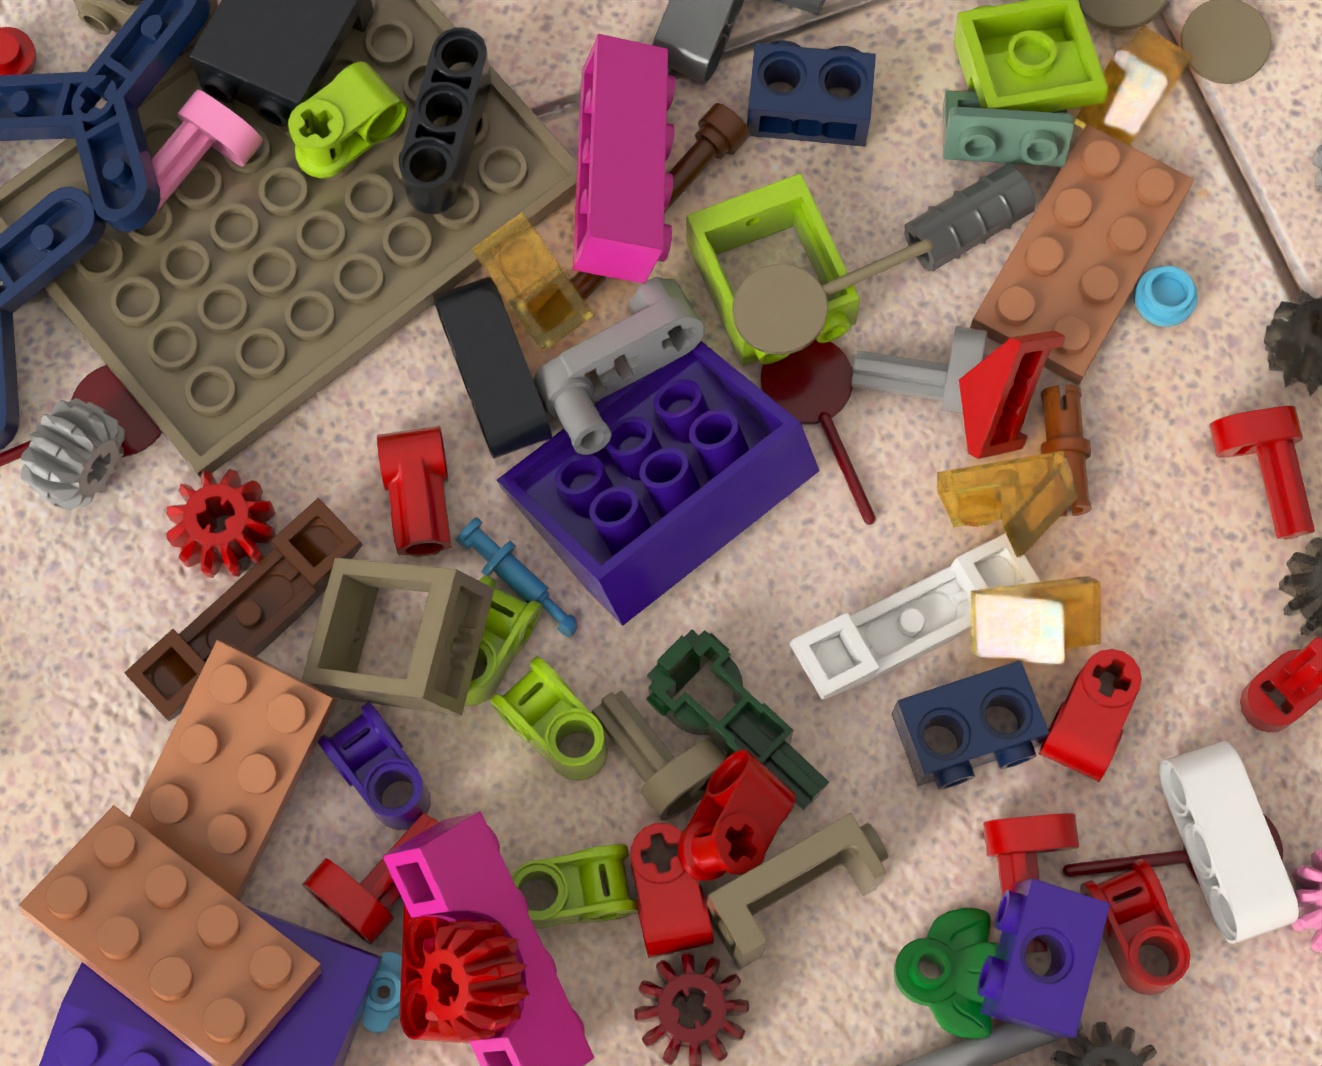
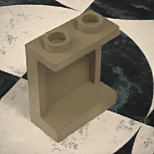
[707,813,888,970]

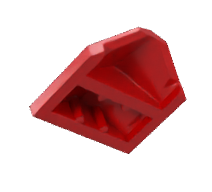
[959,330,1065,459]

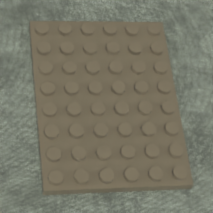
[0,0,577,479]

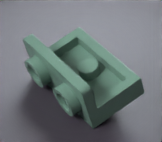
[943,90,1074,167]

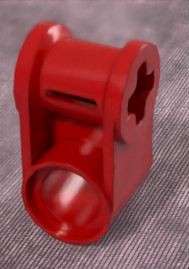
[1038,649,1142,782]
[678,749,796,881]
[631,823,714,958]
[1080,859,1191,996]

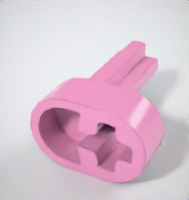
[152,90,264,214]

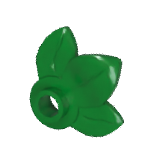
[894,908,999,1039]

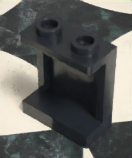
[189,0,374,129]

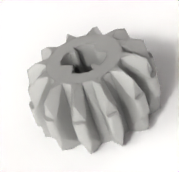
[21,398,125,511]

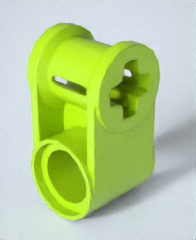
[288,61,408,178]
[451,575,543,706]
[489,656,608,781]
[511,844,639,929]

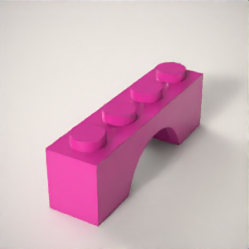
[383,811,595,1066]

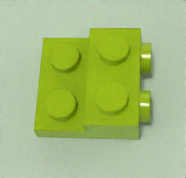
[954,0,1108,112]

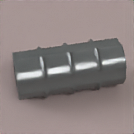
[904,164,1036,271]

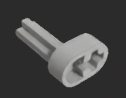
[851,326,988,414]

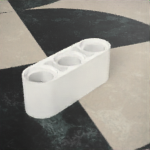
[1159,741,1299,944]

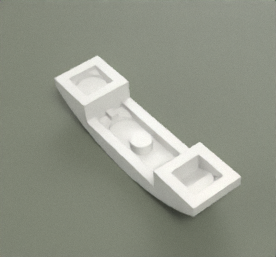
[789,531,1042,700]

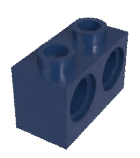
[747,40,876,147]
[891,660,1049,790]

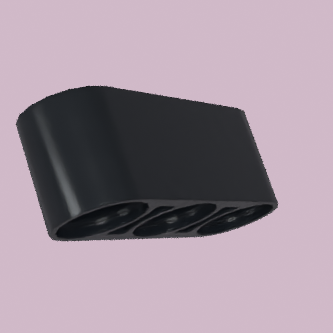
[399,27,491,214]
[433,276,552,459]

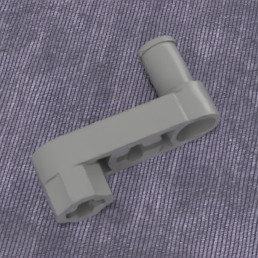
[533,277,704,455]

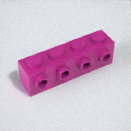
[573,34,676,284]

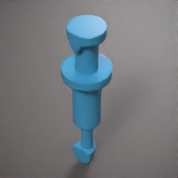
[455,517,577,638]

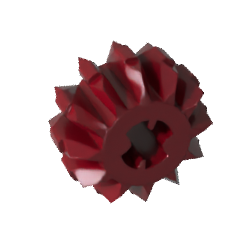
[634,952,749,1066]

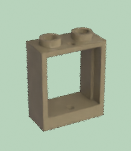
[302,558,494,716]

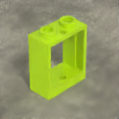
[686,173,860,367]

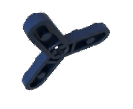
[0,0,210,232]
[0,187,106,450]

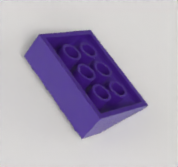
[496,341,820,626]
[39,905,382,1066]

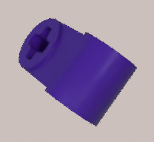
[318,701,431,830]

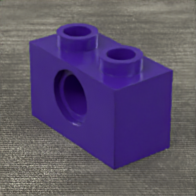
[977,878,1110,1038]

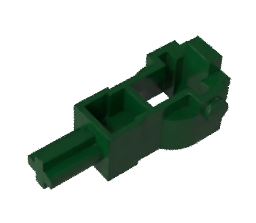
[646,629,830,811]

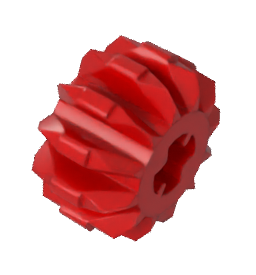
[166,469,276,579]
[415,919,530,1041]

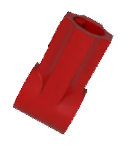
[377,426,452,557]

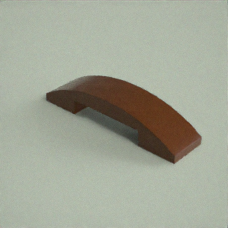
[124,498,363,721]

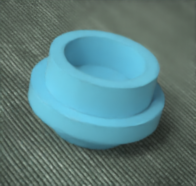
[1134,266,1198,327]

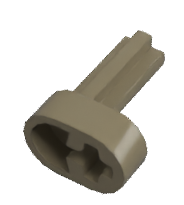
[591,690,727,821]

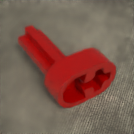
[1209,406,1315,540]
[1240,637,1322,733]
[302,812,439,945]
[983,813,1079,954]

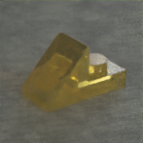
[1074,25,1193,146]
[471,212,595,352]
[937,451,1078,558]
[971,576,1101,664]

